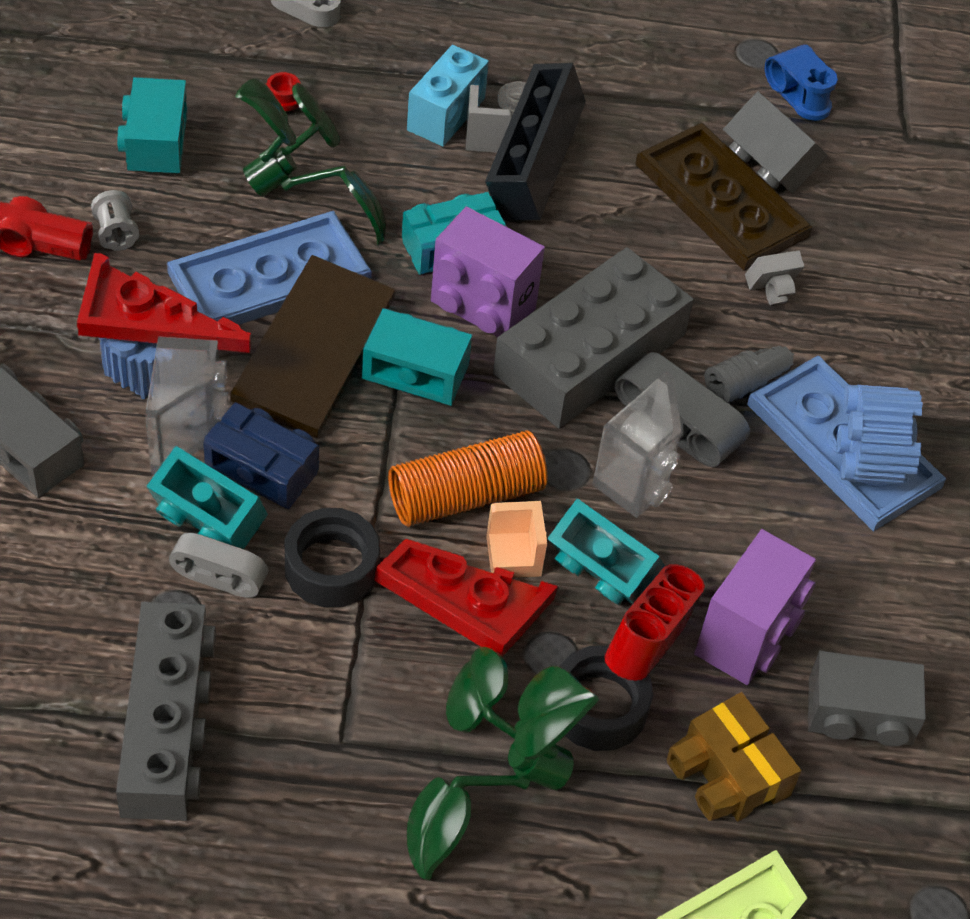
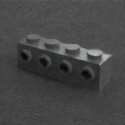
[116,602,216,821]

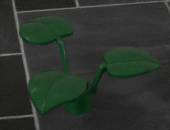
[235,78,386,245]
[407,647,600,881]

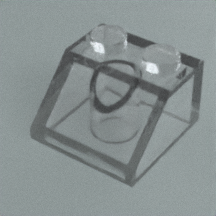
[145,336,229,475]
[592,371,682,518]

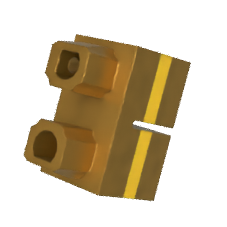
[666,692,802,822]

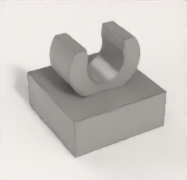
[745,250,804,306]

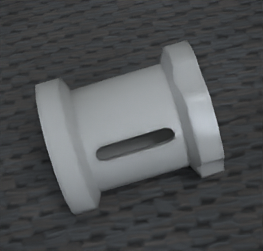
[91,190,139,251]

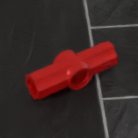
[0,196,94,261]

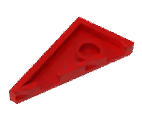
[77,253,251,353]

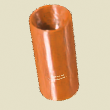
[388,430,548,527]

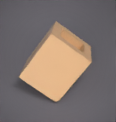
[486,501,547,578]

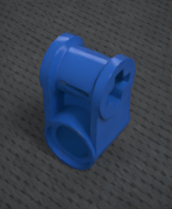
[764,44,838,121]

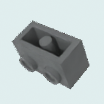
[723,91,828,194]
[808,651,926,746]

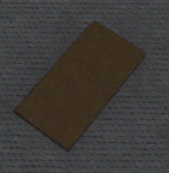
[635,123,813,271]
[230,255,396,438]

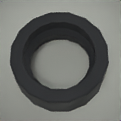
[284,508,380,607]
[559,646,653,751]

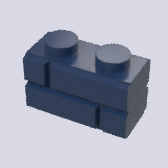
[203,402,319,509]

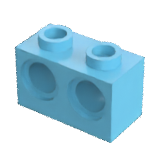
[407,44,489,147]

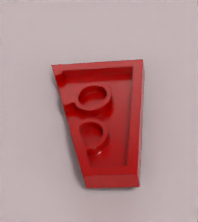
[374,539,558,657]

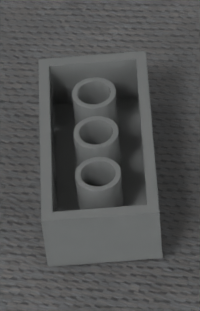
[493,247,694,429]

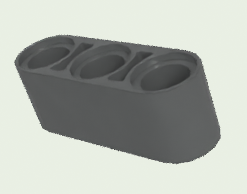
[615,352,750,467]

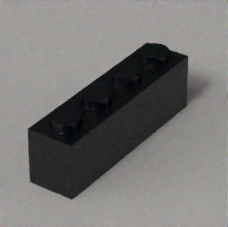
[485,63,586,220]

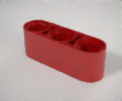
[604,564,705,681]

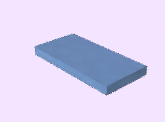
[167,210,371,325]
[747,355,946,532]

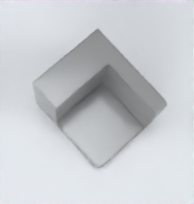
[465,85,512,153]

